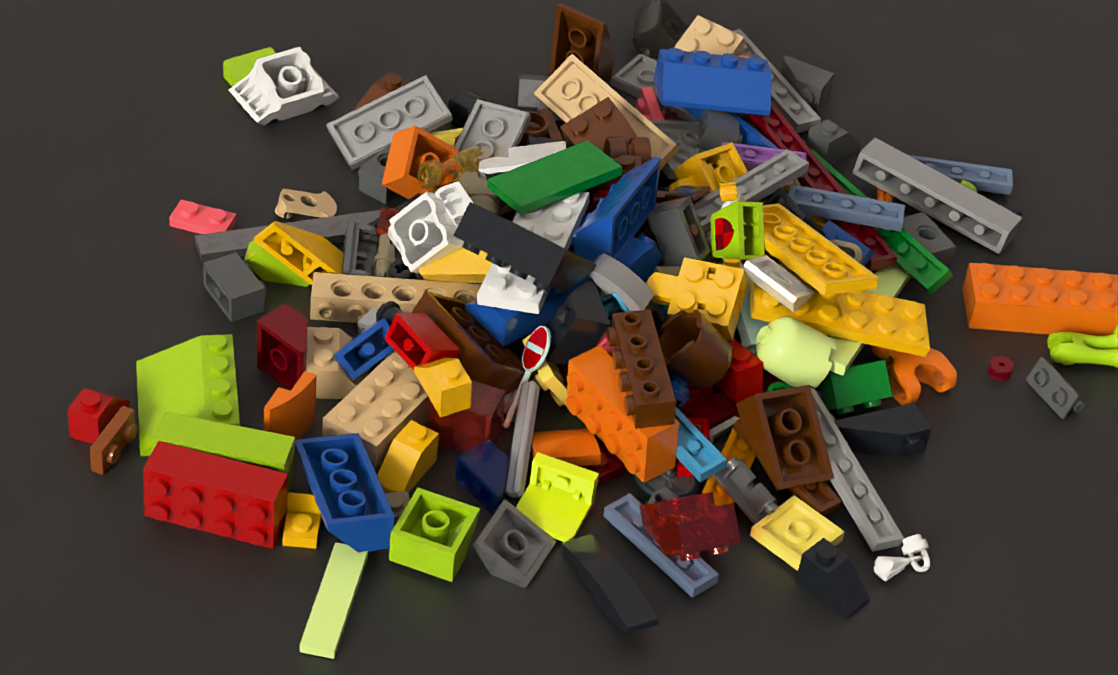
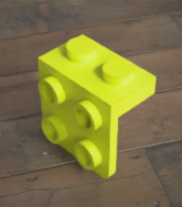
[516,452,599,542]

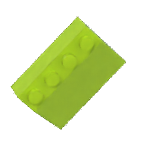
[136,334,240,456]

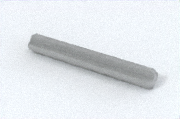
[504,381,540,499]

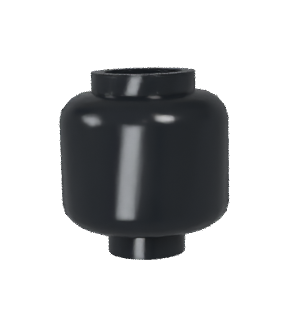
[448,90,487,128]

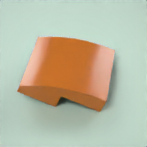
[264,371,317,440]
[530,428,601,466]

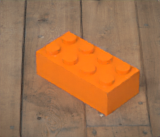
[566,345,679,483]

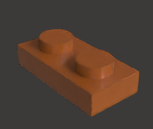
[90,406,137,475]

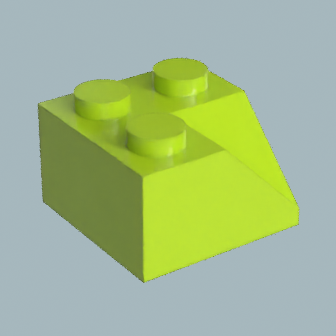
[389,488,480,582]

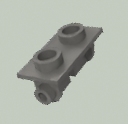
[1026,357,1085,419]
[714,457,779,525]

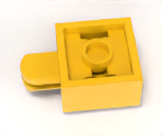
[669,142,748,198]
[646,257,748,341]

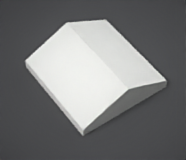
[744,255,815,312]

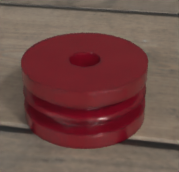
[987,356,1014,381]

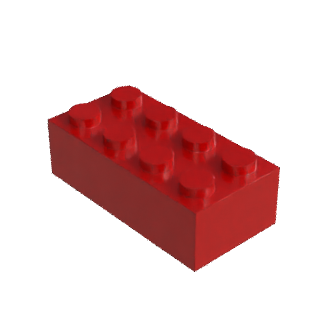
[143,441,288,549]

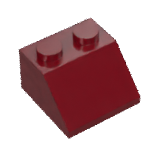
[257,303,308,391]

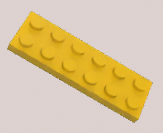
[763,203,879,297]
[749,274,930,357]

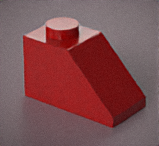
[68,388,130,444]

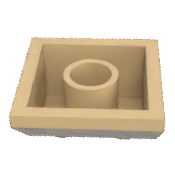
[306,327,370,399]

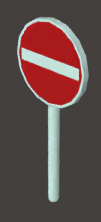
[503,326,551,428]

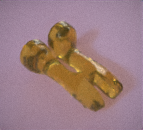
[417,146,484,193]

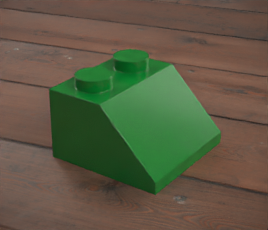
[813,360,892,414]

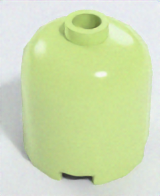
[756,316,836,388]

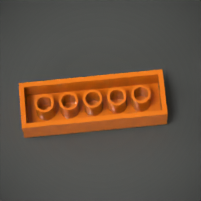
[962,263,1118,336]

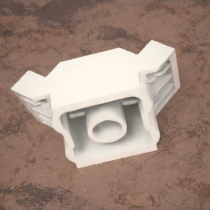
[229,47,339,126]
[388,181,473,280]

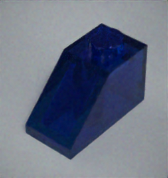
[455,440,509,516]

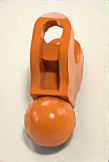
[870,345,957,406]

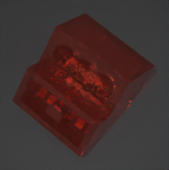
[639,492,741,561]

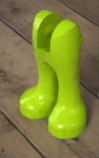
[1047,324,1118,368]

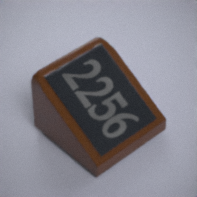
[665,185,711,203]

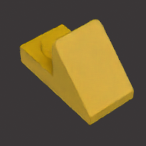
[283,492,322,549]

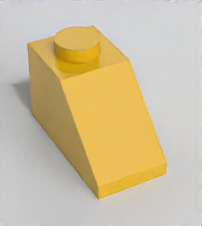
[414,358,472,417]
[377,420,439,493]

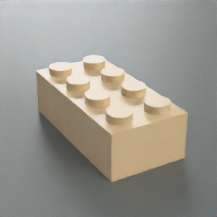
[322,350,437,473]

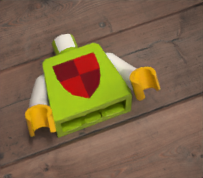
[706,182,765,269]

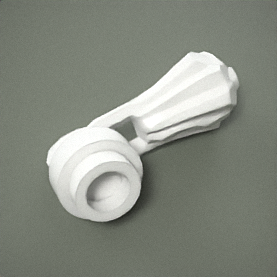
[874,534,930,581]

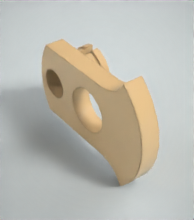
[275,188,337,219]

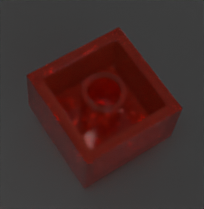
[429,380,505,460]

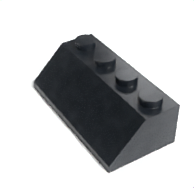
[453,202,597,292]

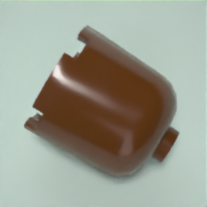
[659,309,733,388]

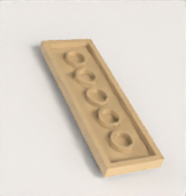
[533,54,681,170]

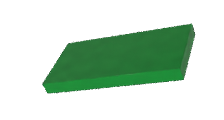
[487,141,622,215]

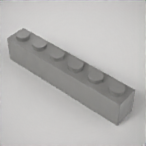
[852,137,1022,254]

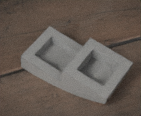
[589,253,655,312]

